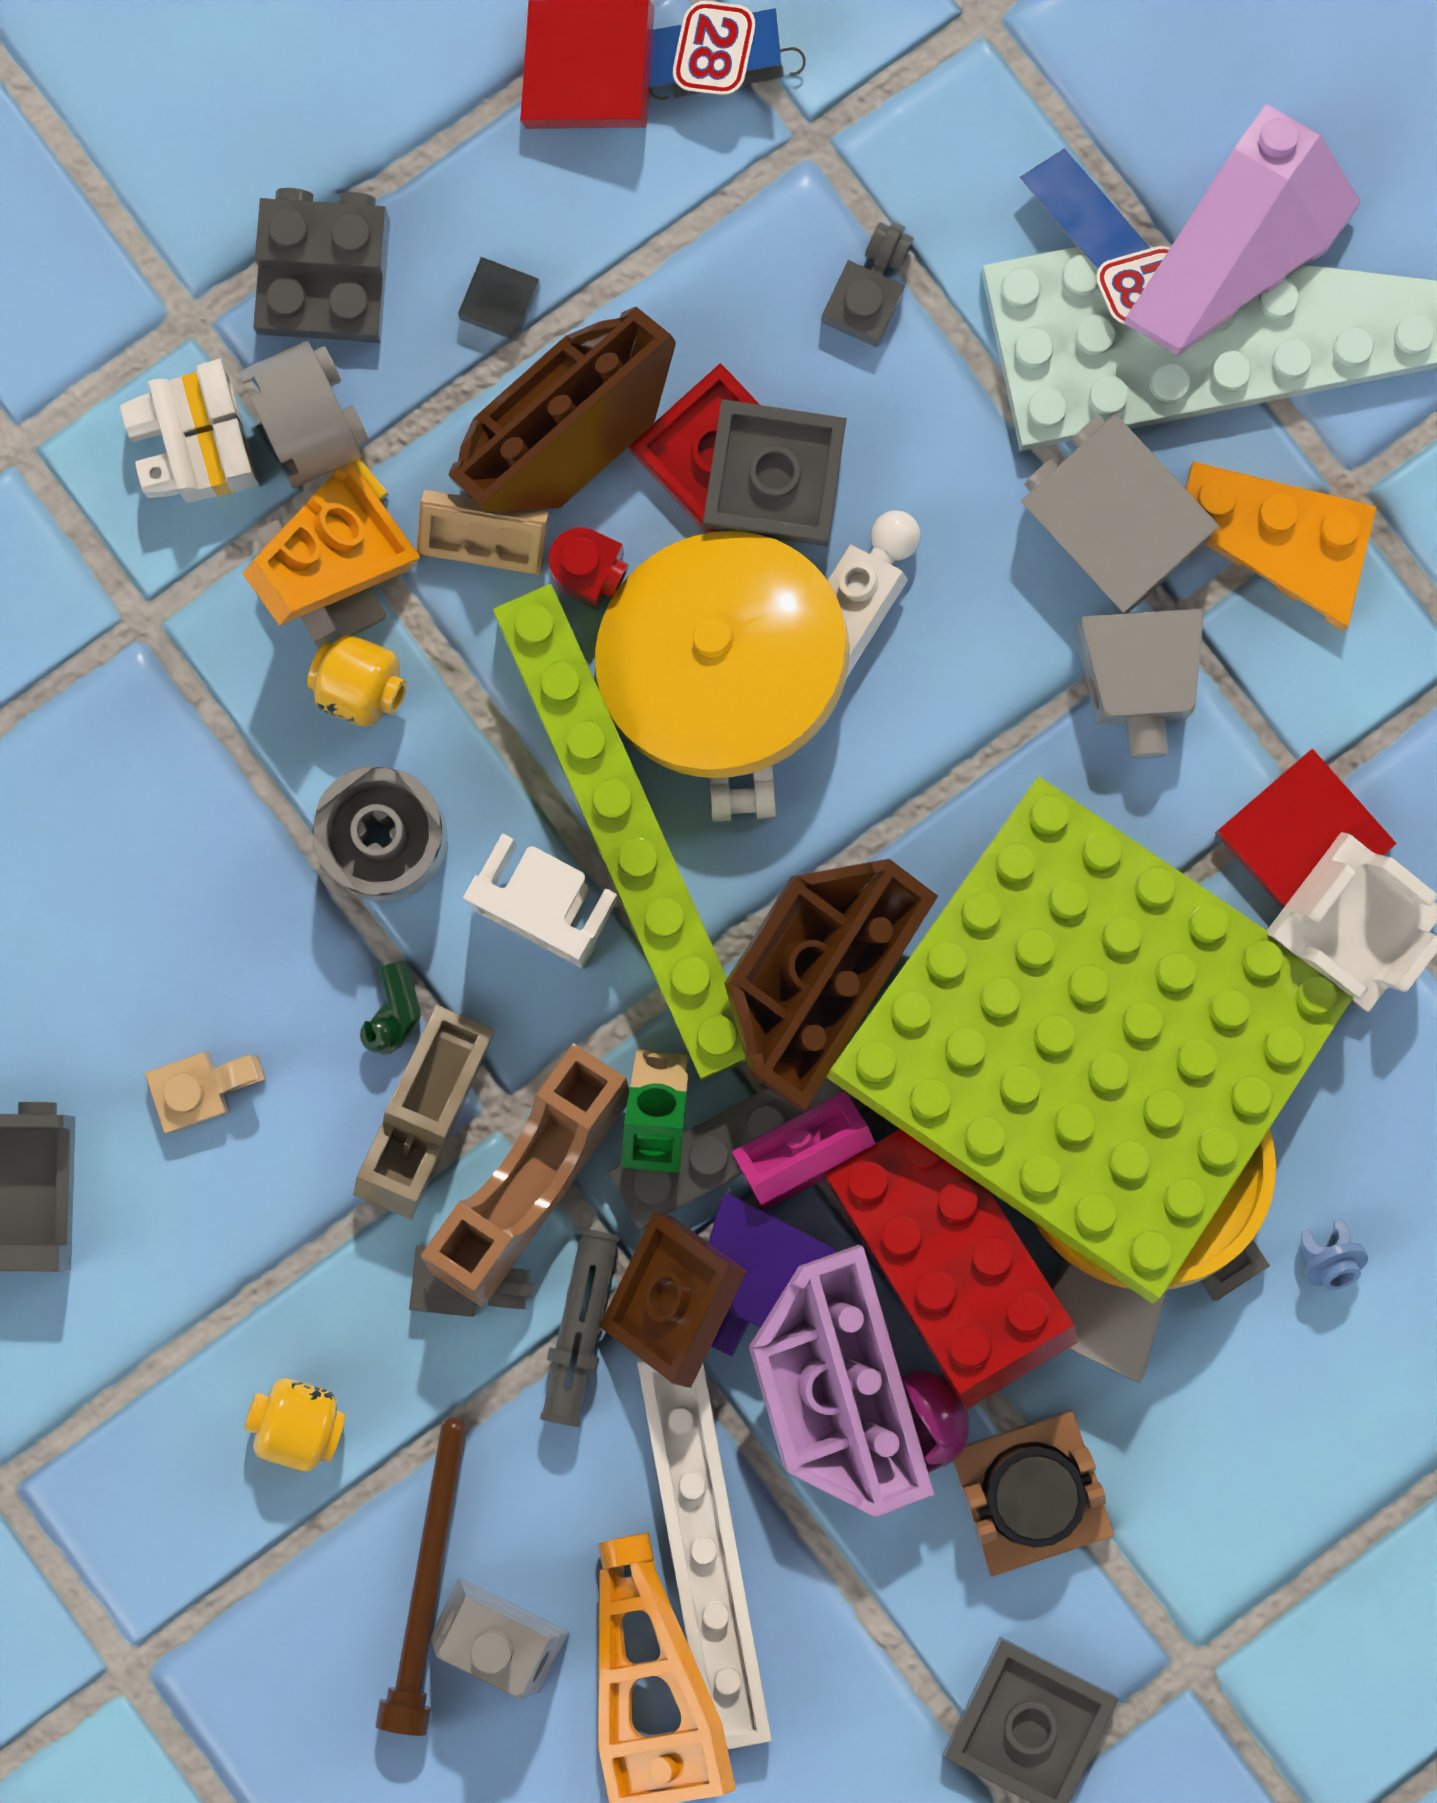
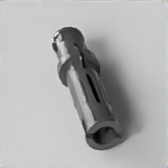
[539,1228,620,1427]

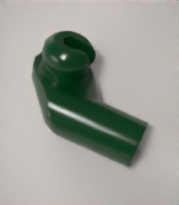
[360,960,421,1054]

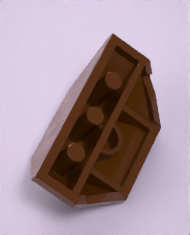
[448,307,676,513]
[724,859,938,1111]

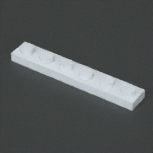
[637,1361,772,1749]

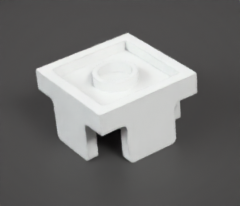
[1267,832,1437,1012]
[463,833,618,970]

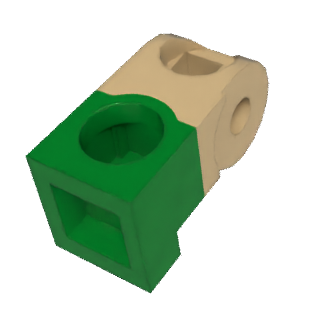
[622,1049,688,1173]

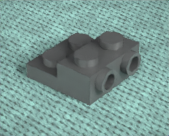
[253,188,390,343]

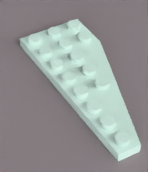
[981,246,1437,451]

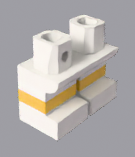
[120,358,260,503]

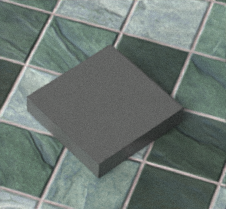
[703,399,847,546]
[943,1636,1119,1803]

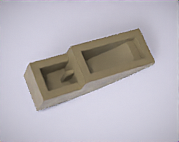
[353,1004,495,1220]

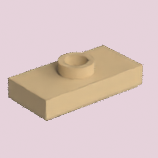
[416,489,549,575]

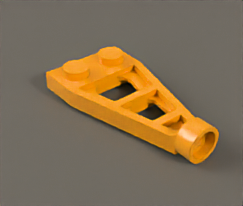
[598,1532,736,1803]

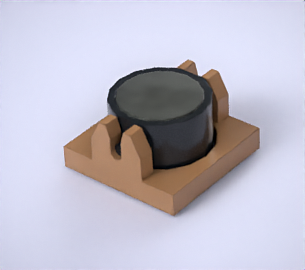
[953,1410,1114,1577]

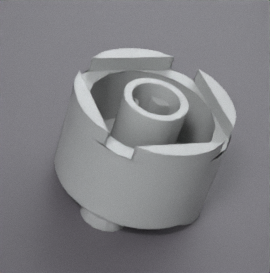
[238,340,369,489]
[313,767,448,903]

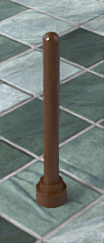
[375,1417,466,1736]

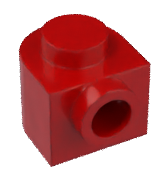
[549,527,629,610]

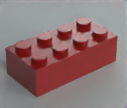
[825,1129,1078,1410]

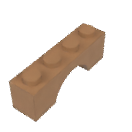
[421,1043,629,1308]

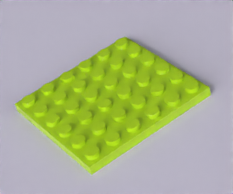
[826,776,1354,1304]

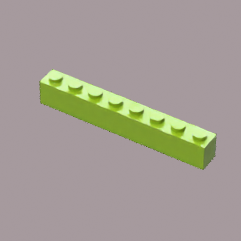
[493,583,746,1081]

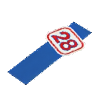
[649,1,782,95]
[1019,148,1170,350]

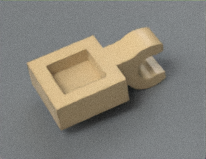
[145,1052,266,1134]

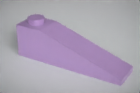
[1124,104,1360,356]

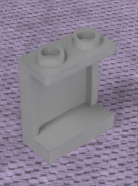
[1021,413,1221,614]

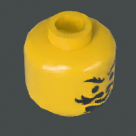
[307,635,407,727]
[244,1378,345,1472]

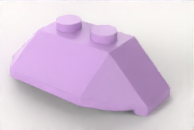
[749,1245,934,1517]

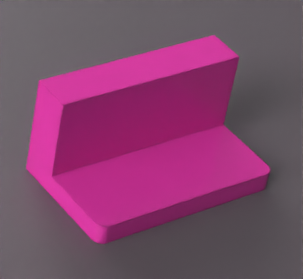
[732,1091,876,1210]

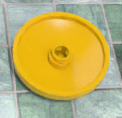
[595,531,850,778]

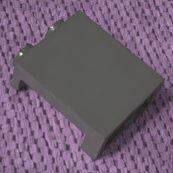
[0,1102,76,1272]

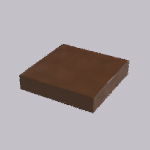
[600,1211,748,1388]

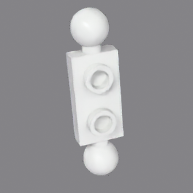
[828,510,921,679]

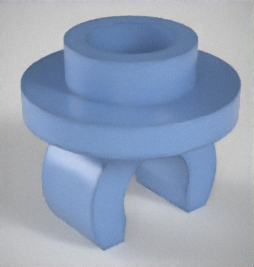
[1301,1219,1368,1290]

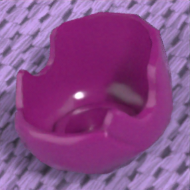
[901,1369,969,1473]

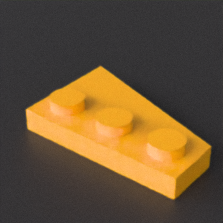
[1184,461,1376,631]
[242,462,421,626]

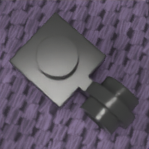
[821,221,914,347]
[409,1245,535,1317]

